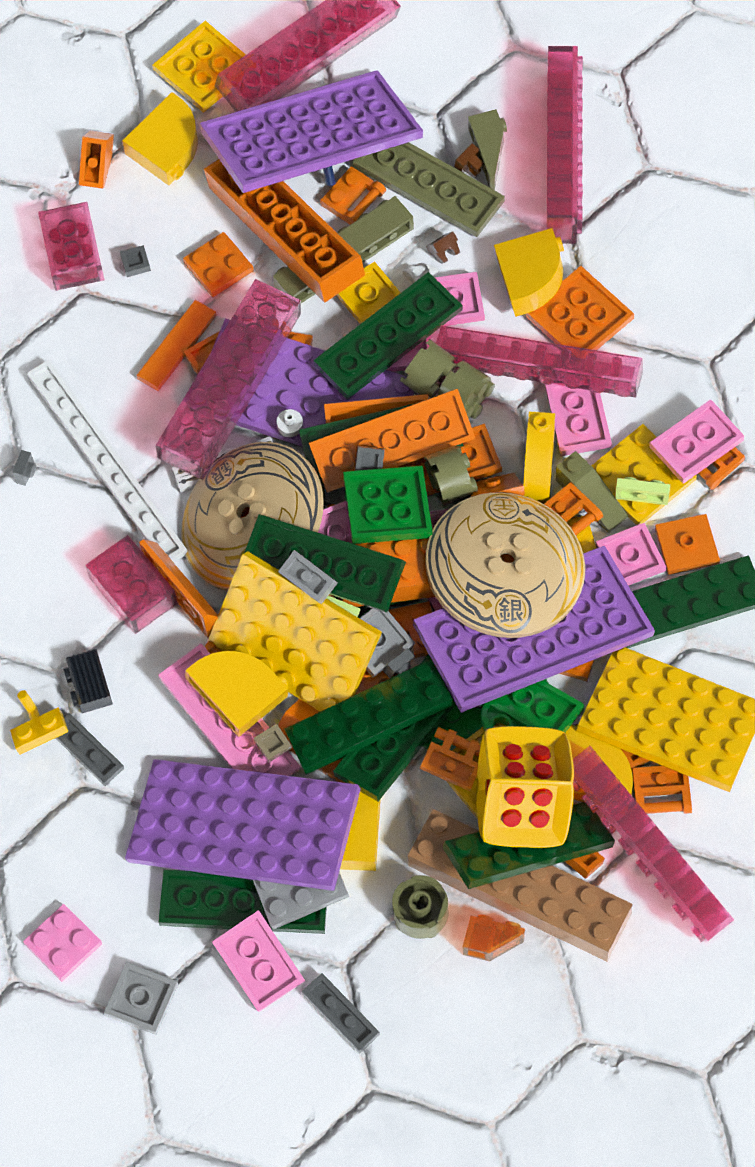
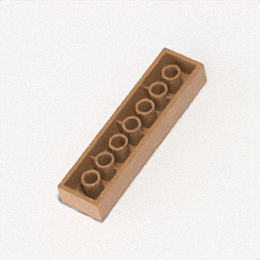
[408,809,633,962]

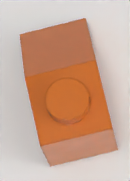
[79,131,114,189]

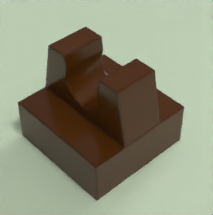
[454,143,484,178]
[426,231,461,264]

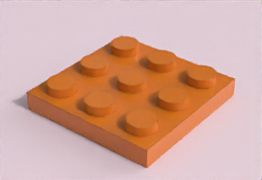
[526,266,634,365]

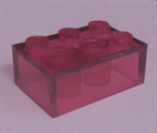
[38,202,105,291]
[85,535,178,634]

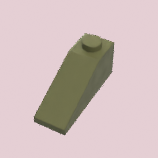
[468,109,507,190]
[555,451,628,533]

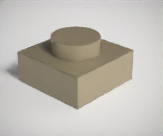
[254,724,291,763]

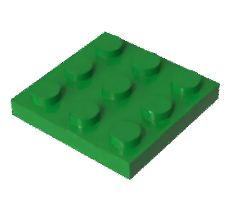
[343,466,433,544]

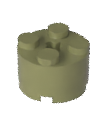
[400,339,457,398]
[437,361,495,419]
[424,446,478,506]
[392,875,449,939]

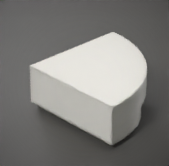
[403,265,439,283]

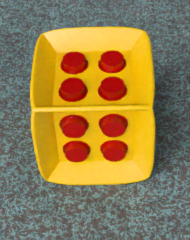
[476,726,574,848]

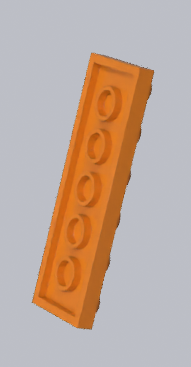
[309,389,475,492]

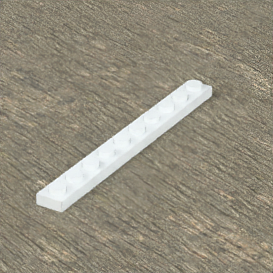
[27,360,187,562]

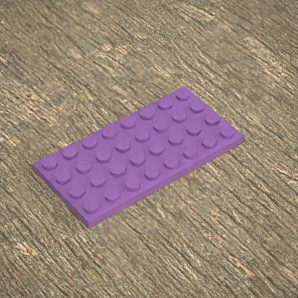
[200,70,423,193]
[189,318,415,447]
[413,545,655,713]
[125,759,361,891]

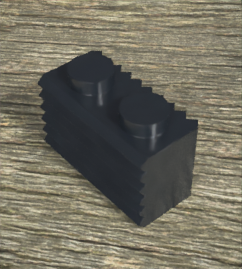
[63,649,113,714]

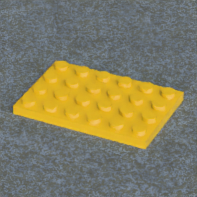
[207,551,382,712]
[577,647,755,793]

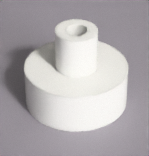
[277,409,303,437]

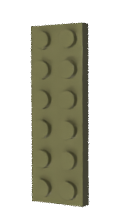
[352,142,505,237]

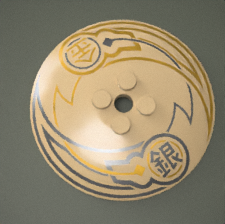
[181,442,324,591]
[425,492,585,638]

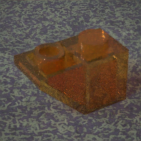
[462,915,525,962]

